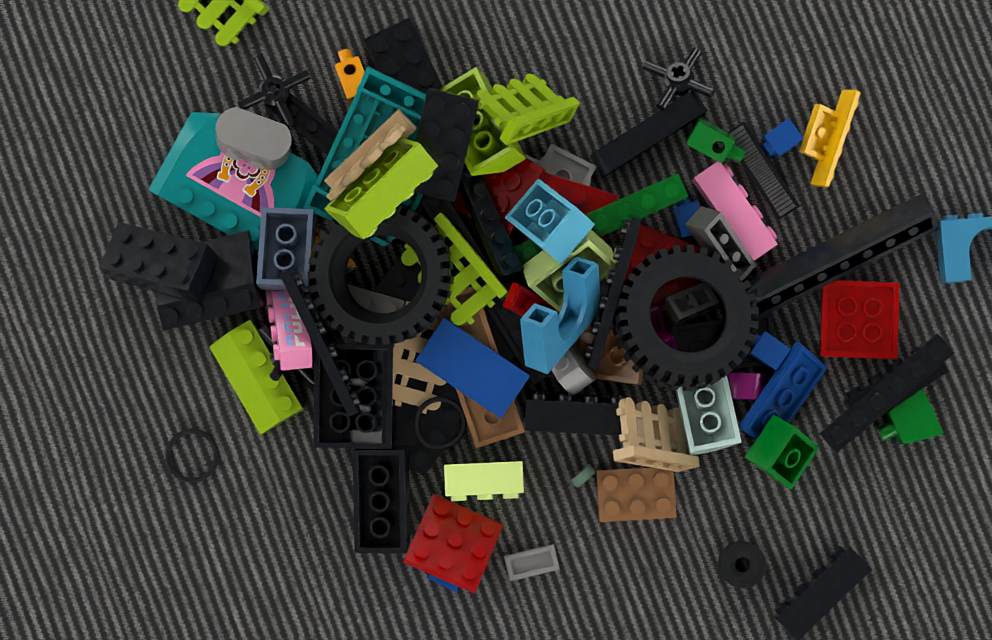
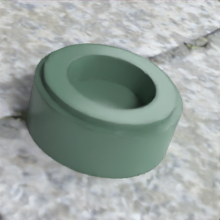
[570,464,595,487]

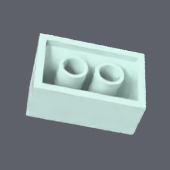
[675,376,741,455]

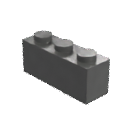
[685,206,756,282]

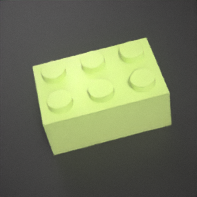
[522,230,616,312]
[444,461,524,501]

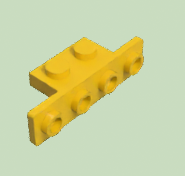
[799,90,860,187]

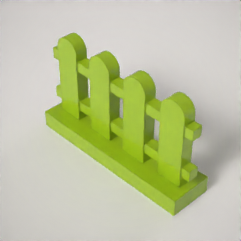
[178,0,270,46]
[474,74,580,145]
[401,213,509,326]

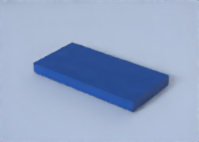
[415,317,530,419]
[738,342,827,441]

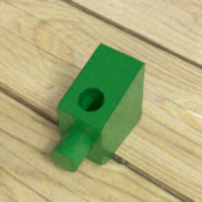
[686,117,746,165]
[876,389,944,445]

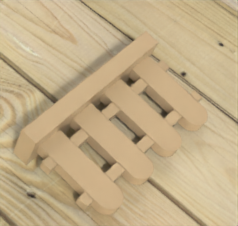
[324,109,417,201]
[393,301,446,414]
[613,397,699,472]

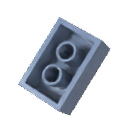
[256,207,317,292]

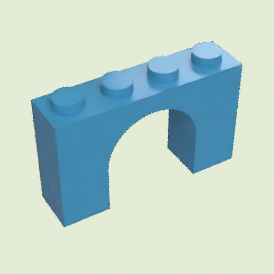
[936,213,992,284]
[520,256,601,374]

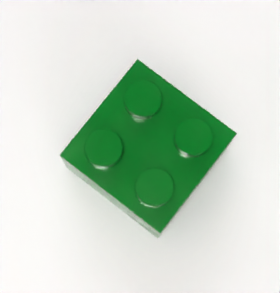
[745,415,820,490]

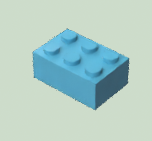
[505,179,595,264]

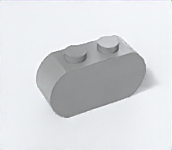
[216,107,291,170]
[552,342,596,395]

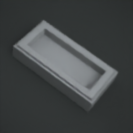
[504,544,560,581]

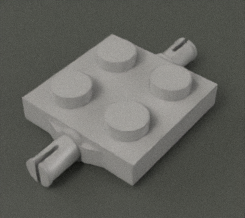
[525,144,596,187]

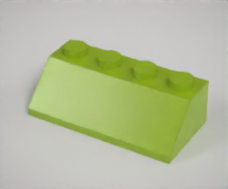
[439,67,526,176]
[324,137,438,239]
[209,320,305,435]

